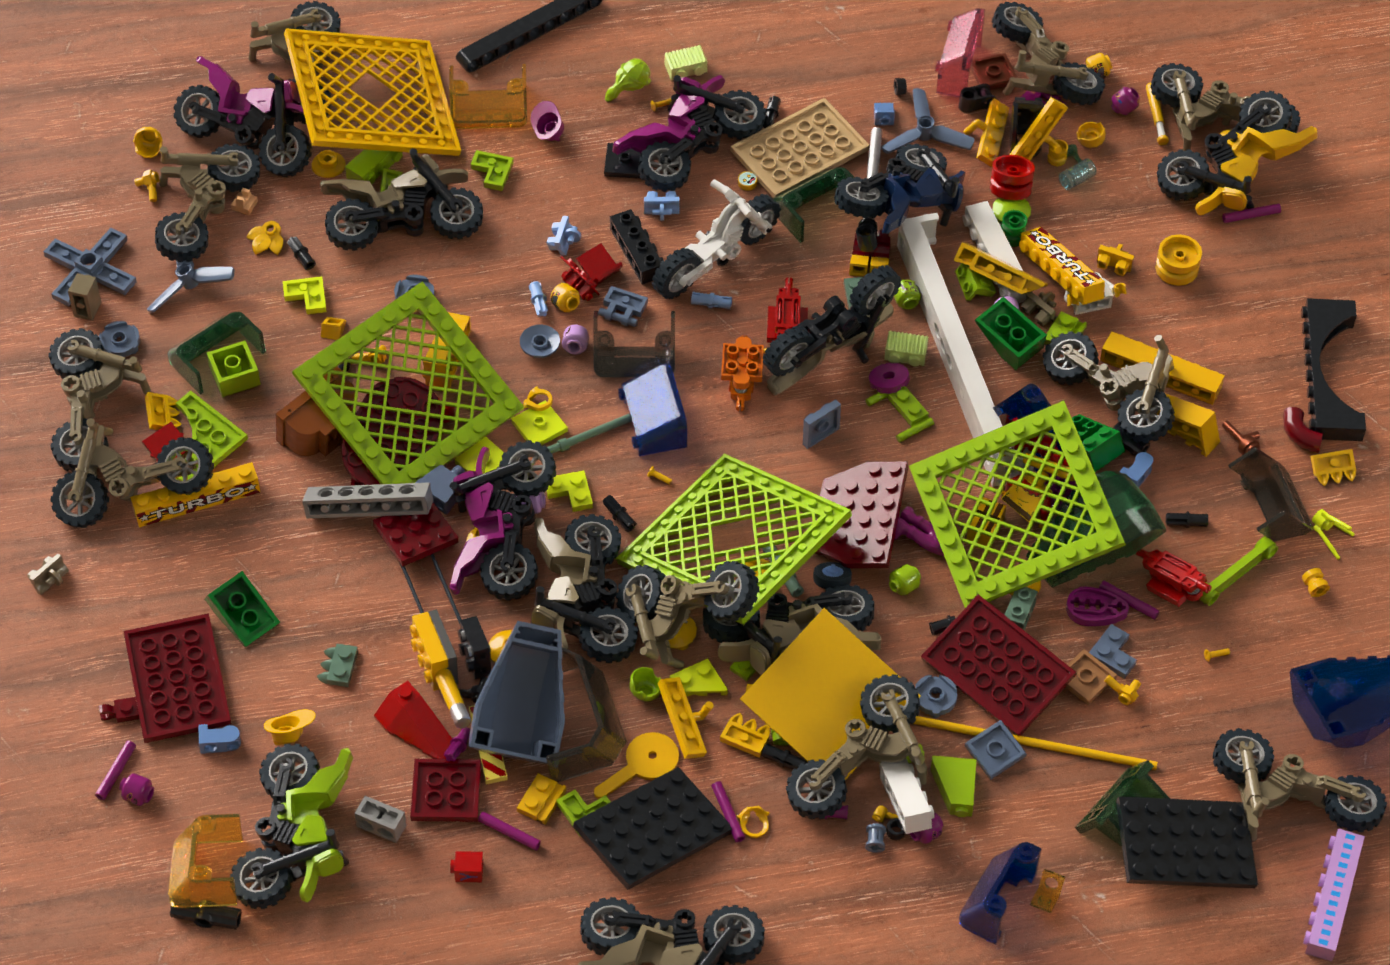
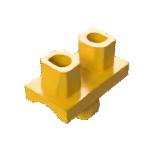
[1097,243,1134,276]

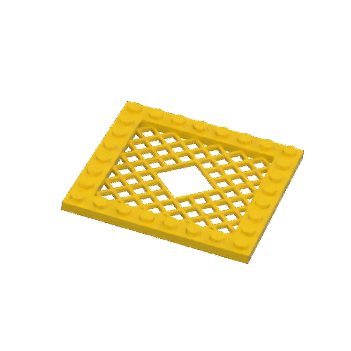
[284,28,461,156]

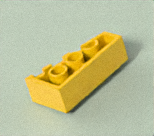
[422,312,471,388]

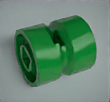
[1001,210,1028,247]

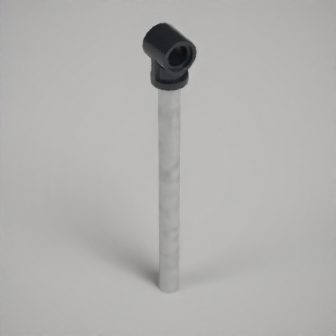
[856,127,882,252]

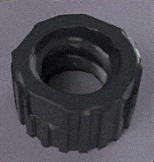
[894,78,907,95]
[886,818,906,841]

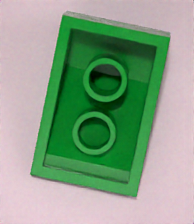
[975,297,1047,370]
[204,571,280,647]

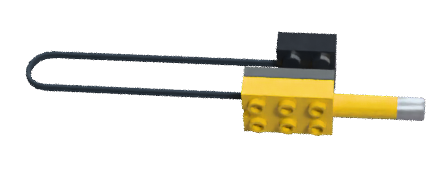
[400,554,491,728]

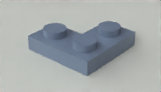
[1089,624,1137,679]

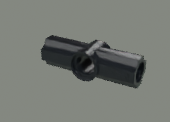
[170,897,242,930]

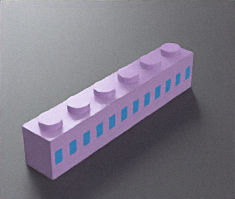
[1303,829,1365,961]

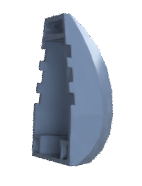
[469,621,565,765]

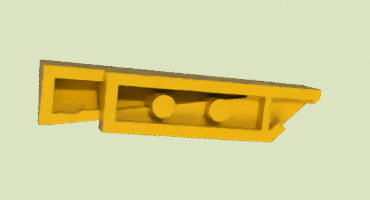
[954,242,1048,294]

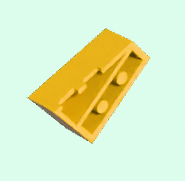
[1155,393,1220,457]

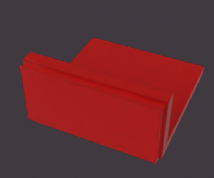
[576,243,623,285]

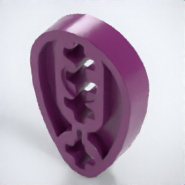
[1066,586,1129,627]

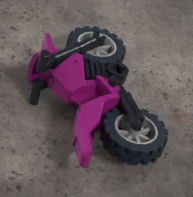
[173,56,312,177]
[612,75,766,192]
[449,440,556,601]

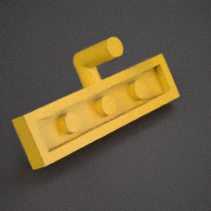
[1010,97,1068,160]
[964,98,1009,167]
[657,677,714,759]

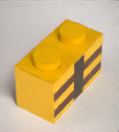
[966,497,1007,546]

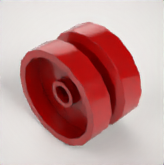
[989,155,1035,201]

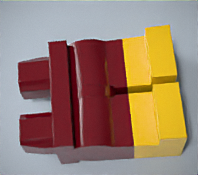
[849,230,891,277]

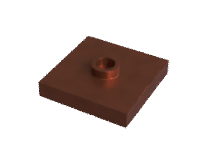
[969,53,1017,90]

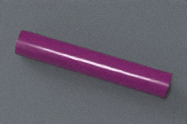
[1222,203,1281,223]
[1099,580,1160,620]
[95,741,136,800]
[711,781,745,842]
[478,811,541,851]

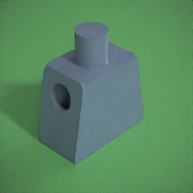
[415,465,465,515]

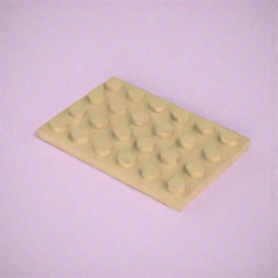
[731,98,870,200]

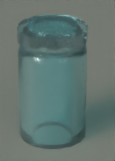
[1059,158,1097,190]

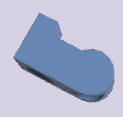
[1119,452,1153,491]
[198,724,241,754]

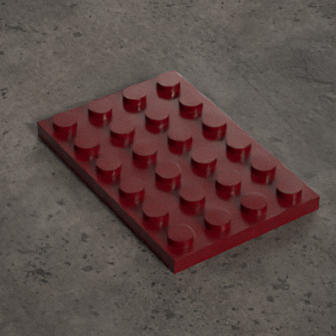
[921,594,1077,736]
[123,613,232,743]

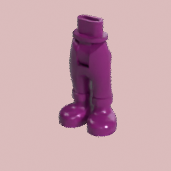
[894,506,965,557]

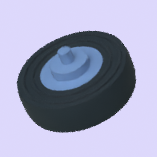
[813,562,852,589]

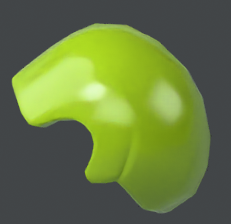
[629,667,661,702]

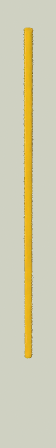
[746,683,1158,770]

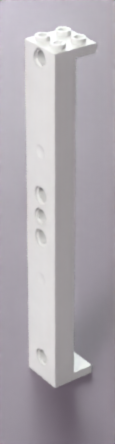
[897,213,1036,487]

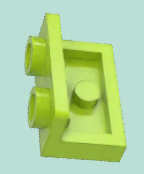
[955,263,996,301]

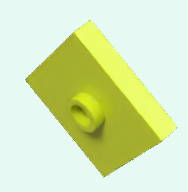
[511,400,568,445]
[455,437,504,473]

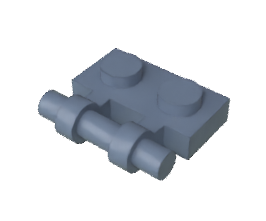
[598,286,648,327]

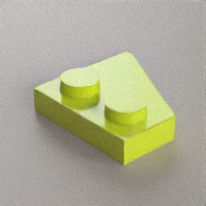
[670,658,728,696]

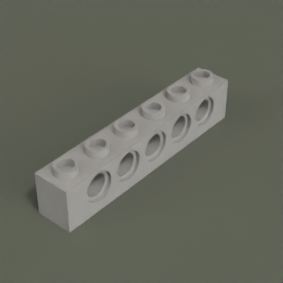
[302,483,433,519]

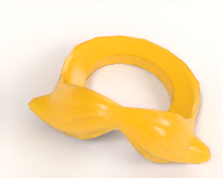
[523,386,553,411]
[736,806,770,838]

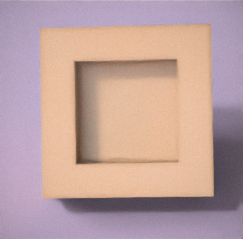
[231,188,258,215]

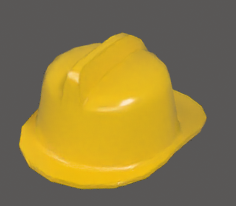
[264,709,316,746]

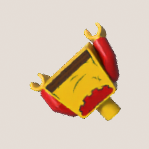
[1001,471,1056,533]

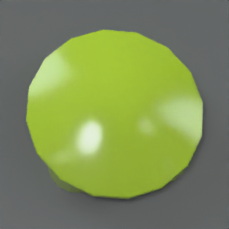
[992,198,1031,222]

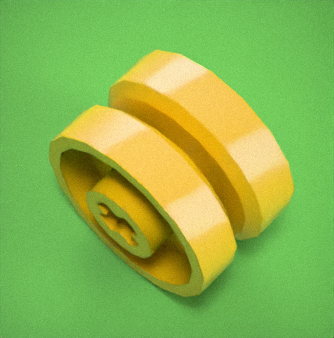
[1155,234,1202,286]

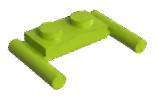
[866,386,934,442]

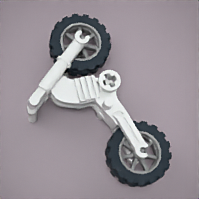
[652,179,781,299]

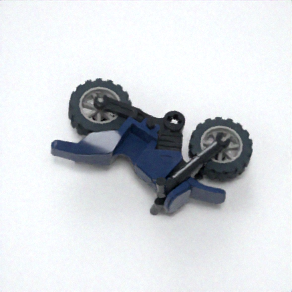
[834,144,966,234]

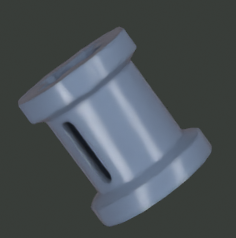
[865,823,886,853]

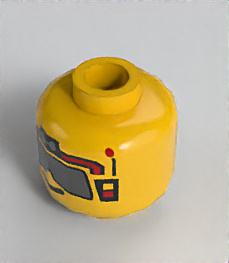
[1085,53,1113,78]
[551,283,580,312]

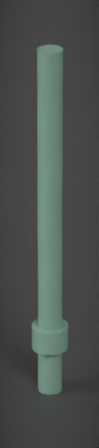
[547,404,657,454]

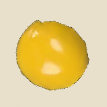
[1076,122,1106,148]
[133,127,163,158]

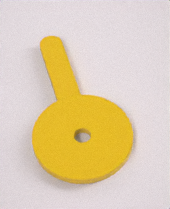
[594,732,679,799]

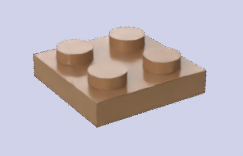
[1065,649,1117,705]

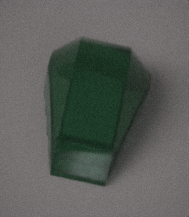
[1026,471,1167,588]

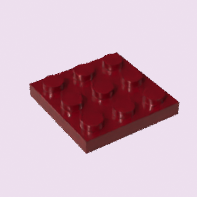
[373,503,459,567]
[410,759,481,822]

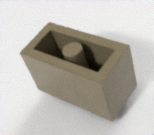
[68,273,102,321]

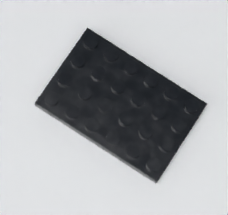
[573,767,732,890]
[1116,796,1258,888]

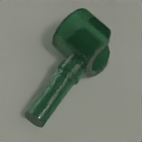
[1067,144,1086,168]

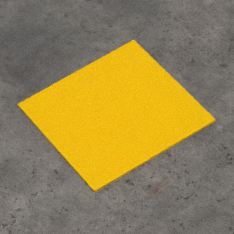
[740,608,921,780]

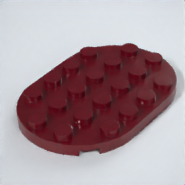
[341,377,441,485]

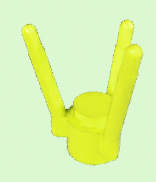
[1312,509,1355,560]

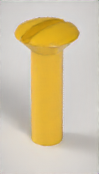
[650,98,671,111]
[647,466,672,485]
[1204,648,1230,662]

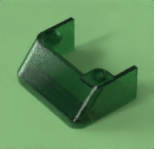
[772,167,855,243]
[167,312,266,395]

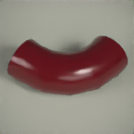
[1283,407,1323,453]

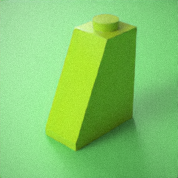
[931,755,977,817]

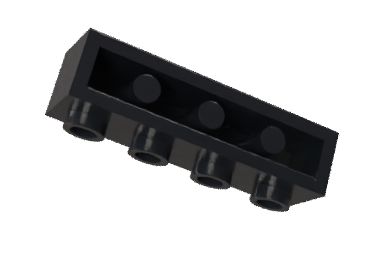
[610,209,663,285]

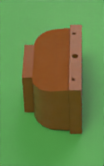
[276,367,356,457]

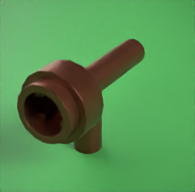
[1222,420,1260,458]

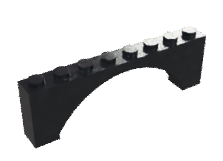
[1301,298,1366,442]

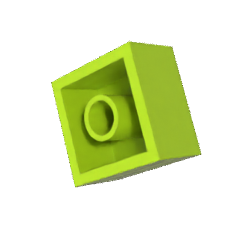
[207,340,261,397]

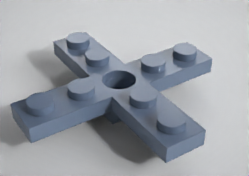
[43,228,137,307]

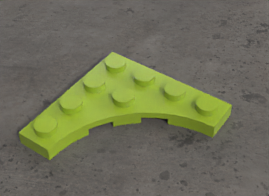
[175,391,248,481]

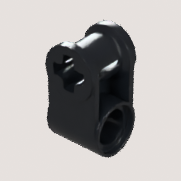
[958,83,996,113]

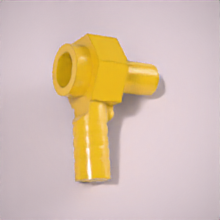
[134,170,160,202]
[352,345,387,364]
[1104,675,1141,705]

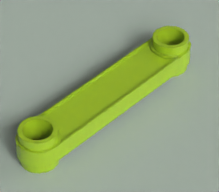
[1200,536,1278,606]

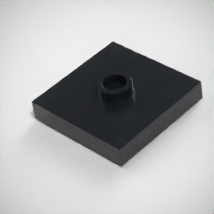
[604,143,641,179]

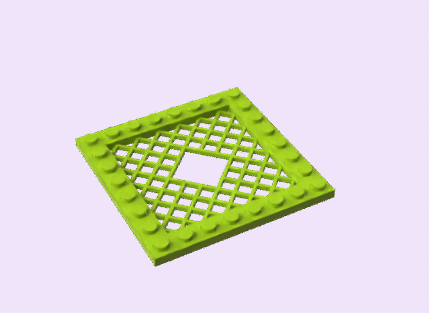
[292,281,524,484]
[909,401,1126,608]
[616,454,852,625]

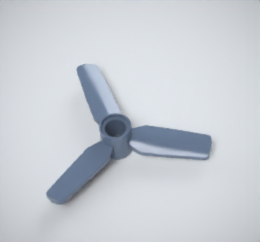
[881,88,975,154]
[147,259,235,313]

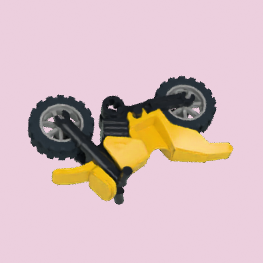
[1157,91,1317,215]

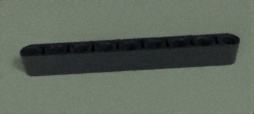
[456,0,603,73]

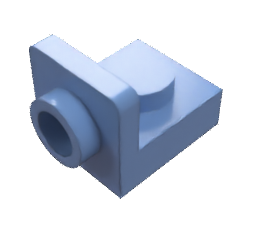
[874,103,895,125]

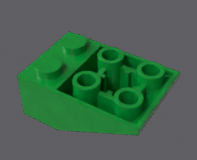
[1050,414,1125,472]

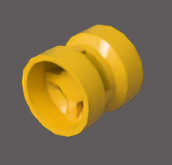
[1047,139,1068,167]
[1302,568,1330,598]

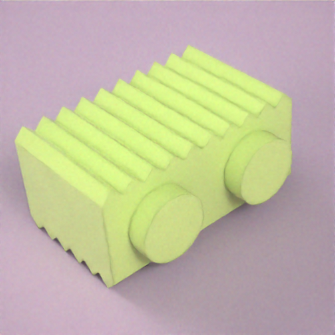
[665,45,708,80]
[884,330,929,366]

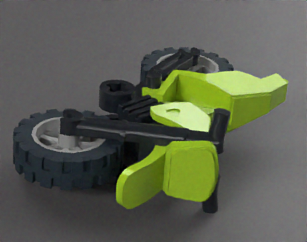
[230,743,353,909]

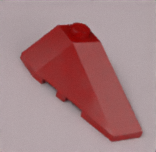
[374,680,452,759]

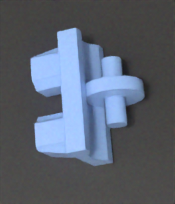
[644,191,679,221]
[547,216,581,256]

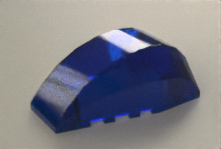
[1289,655,1390,748]

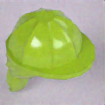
[605,58,651,102]

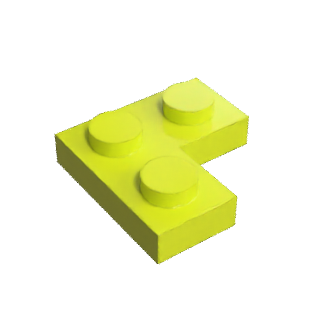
[282,276,327,315]
[546,470,593,512]

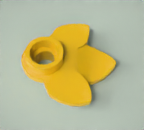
[247,221,284,255]

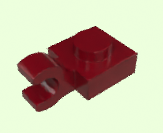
[99,697,139,723]

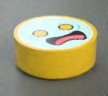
[738,171,757,191]

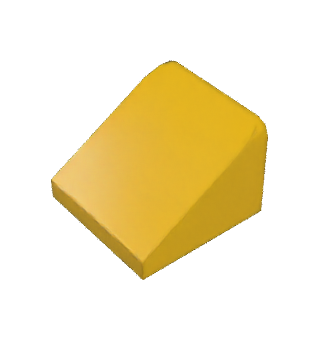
[321,317,346,340]

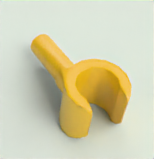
[872,805,898,822]

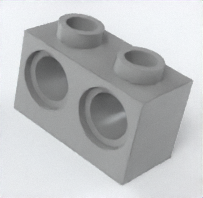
[354,796,407,843]

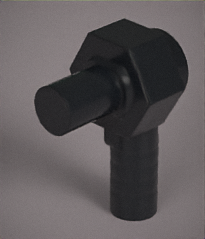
[458,677,488,703]

